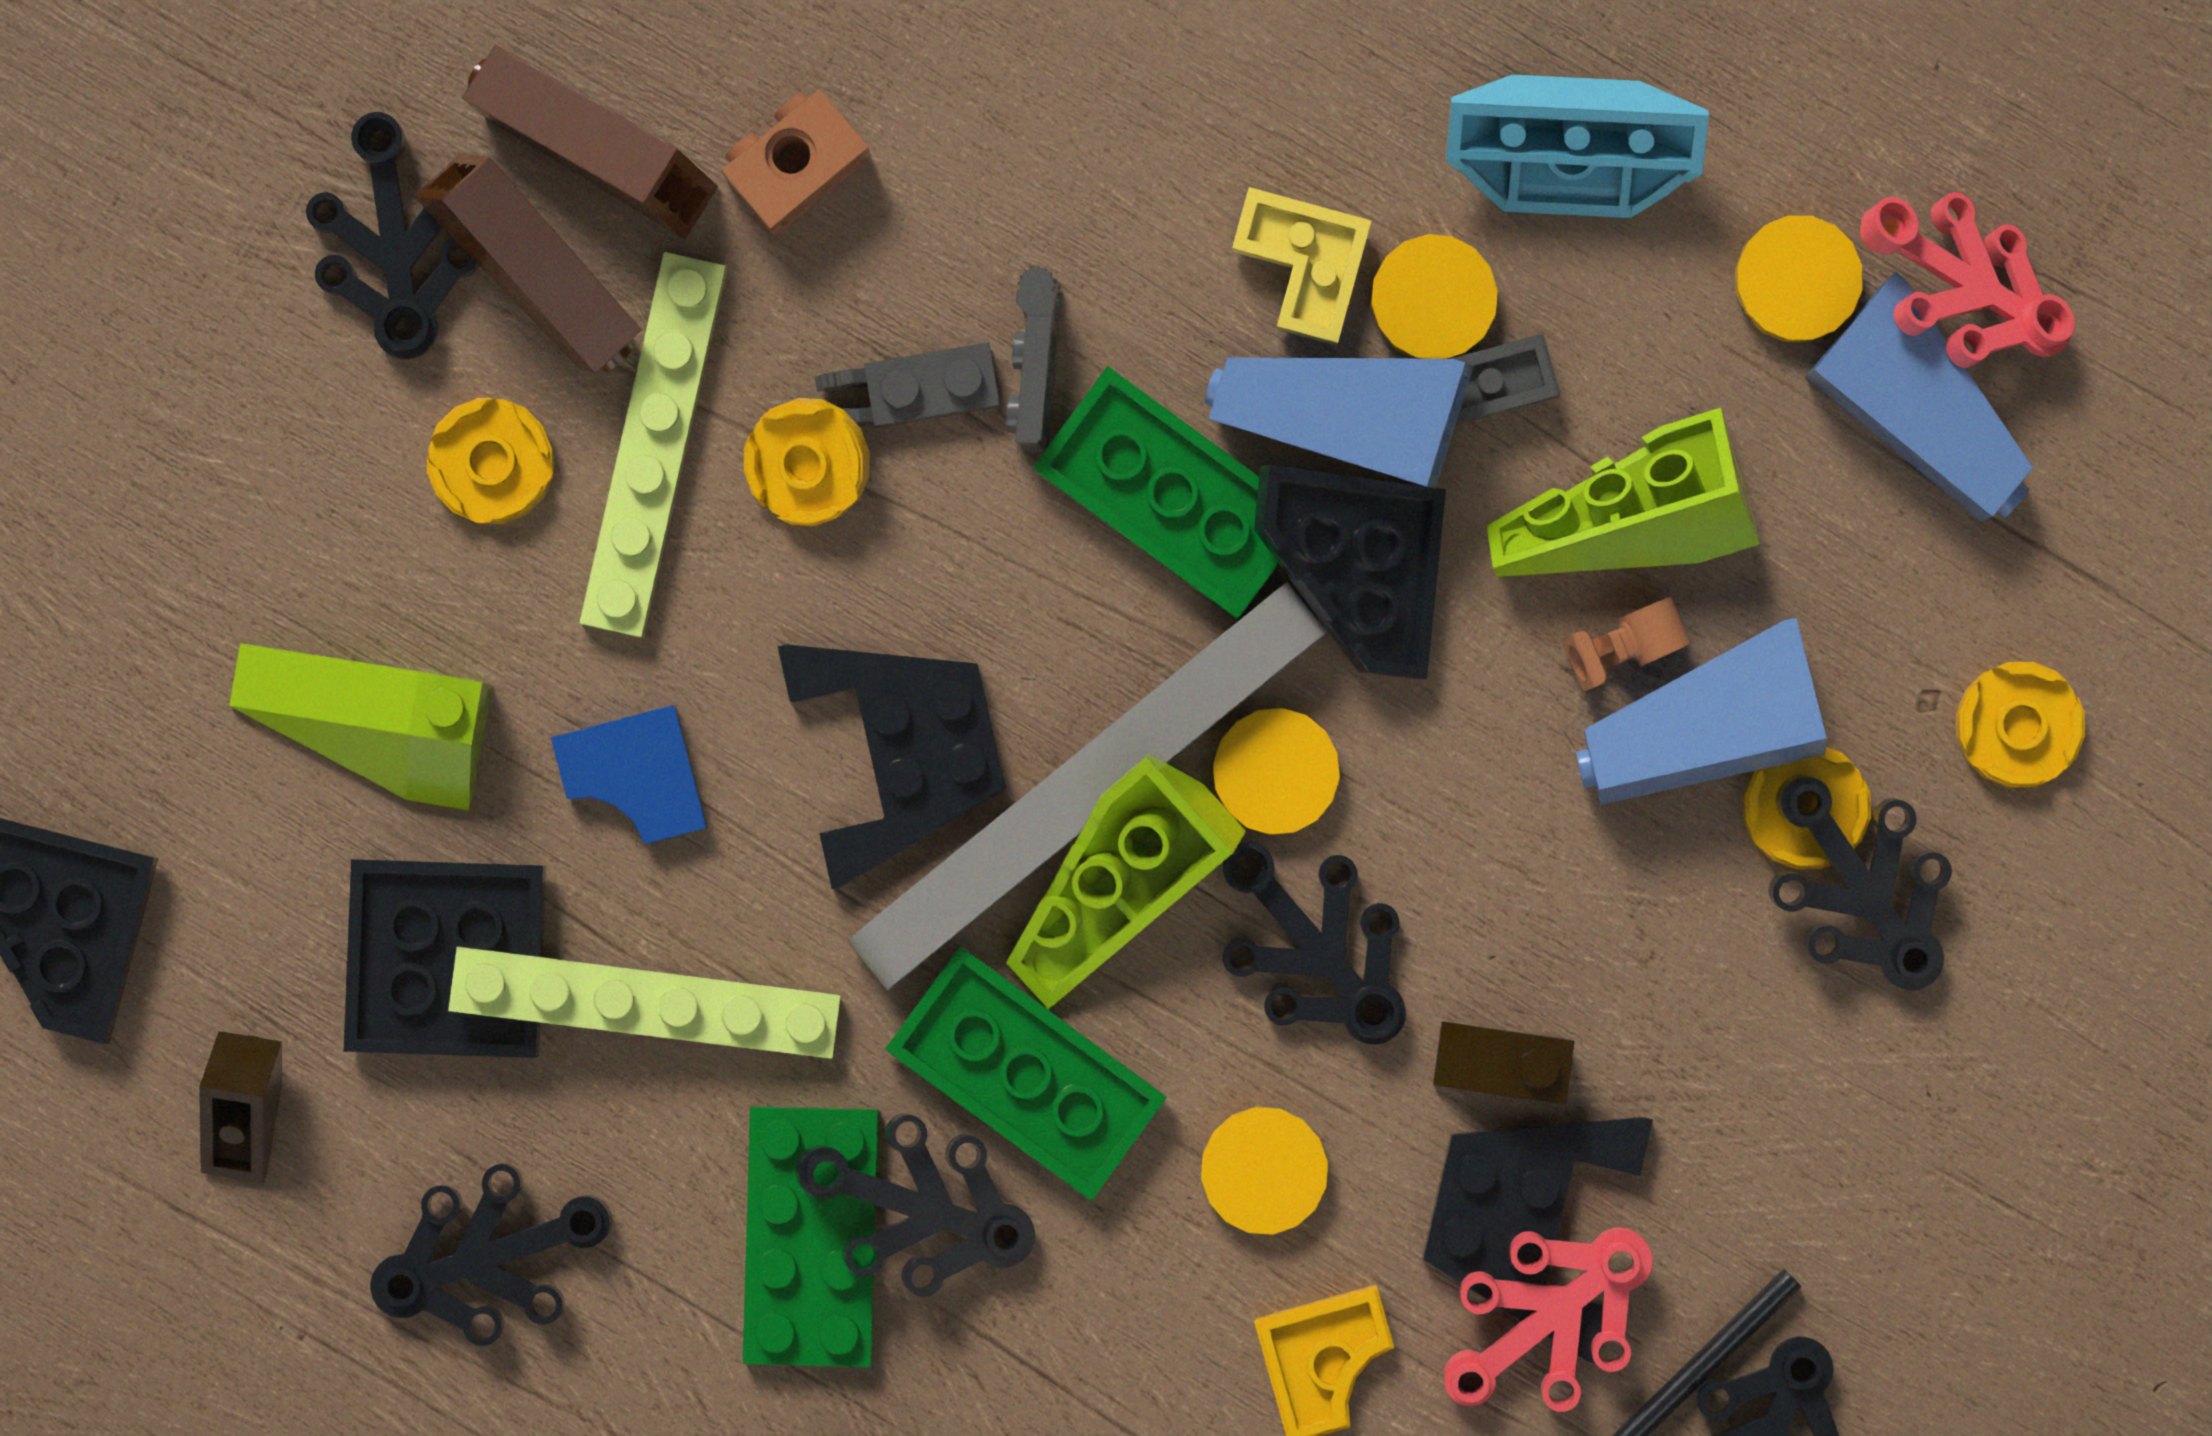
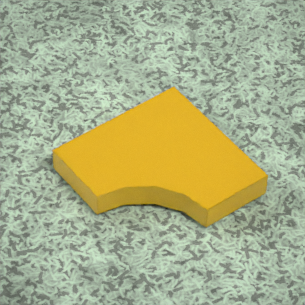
[1253,1284,1394,1436]

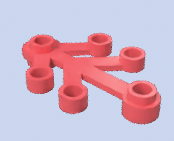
[1860,192,2075,368]
[1443,1227,1653,1412]

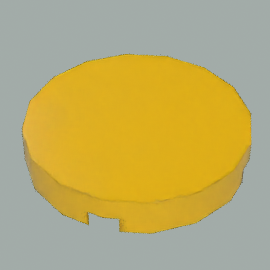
[1735,216,1862,342]
[1370,234,1498,359]
[427,398,554,524]
[744,398,870,526]
[1956,662,2085,788]
[1213,708,1340,835]
[1742,747,1871,870]
[1201,1106,1328,1235]

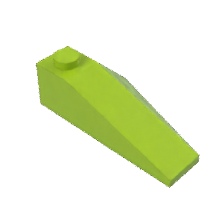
[1486,407,1760,577]
[229,643,492,811]
[1006,754,1246,1010]

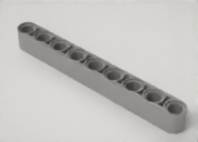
[847,582,1328,991]

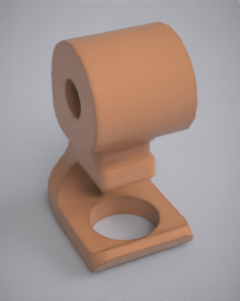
[1561,596,1691,692]

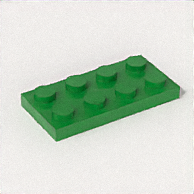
[1032,366,1278,620]
[884,946,1167,1201]
[743,1106,879,1367]

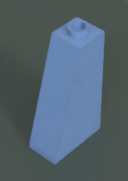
[1805,272,2033,522]
[1205,357,1474,489]
[1575,618,1827,805]

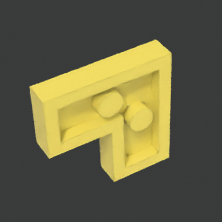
[1231,187,1371,346]

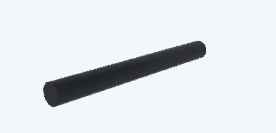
[1612,1269,1802,1436]

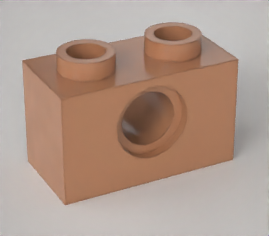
[721,89,871,238]

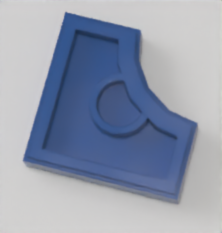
[551,705,708,845]

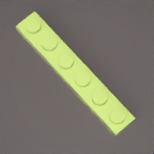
[579,252,728,639]
[448,947,841,1059]

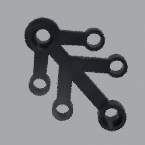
[306,112,480,360]
[1768,774,1952,991]
[1222,842,1406,1045]
[795,1113,1035,1297]
[370,1163,612,1346]
[1696,1336,1839,1436]

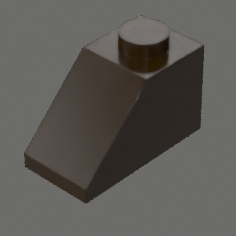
[1433,1021,1575,1105]
[199,1031,282,1183]

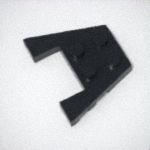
[777,644,1006,889]
[1422,1116,1653,1363]

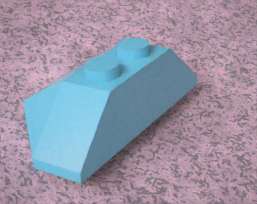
[1446,74,1709,218]

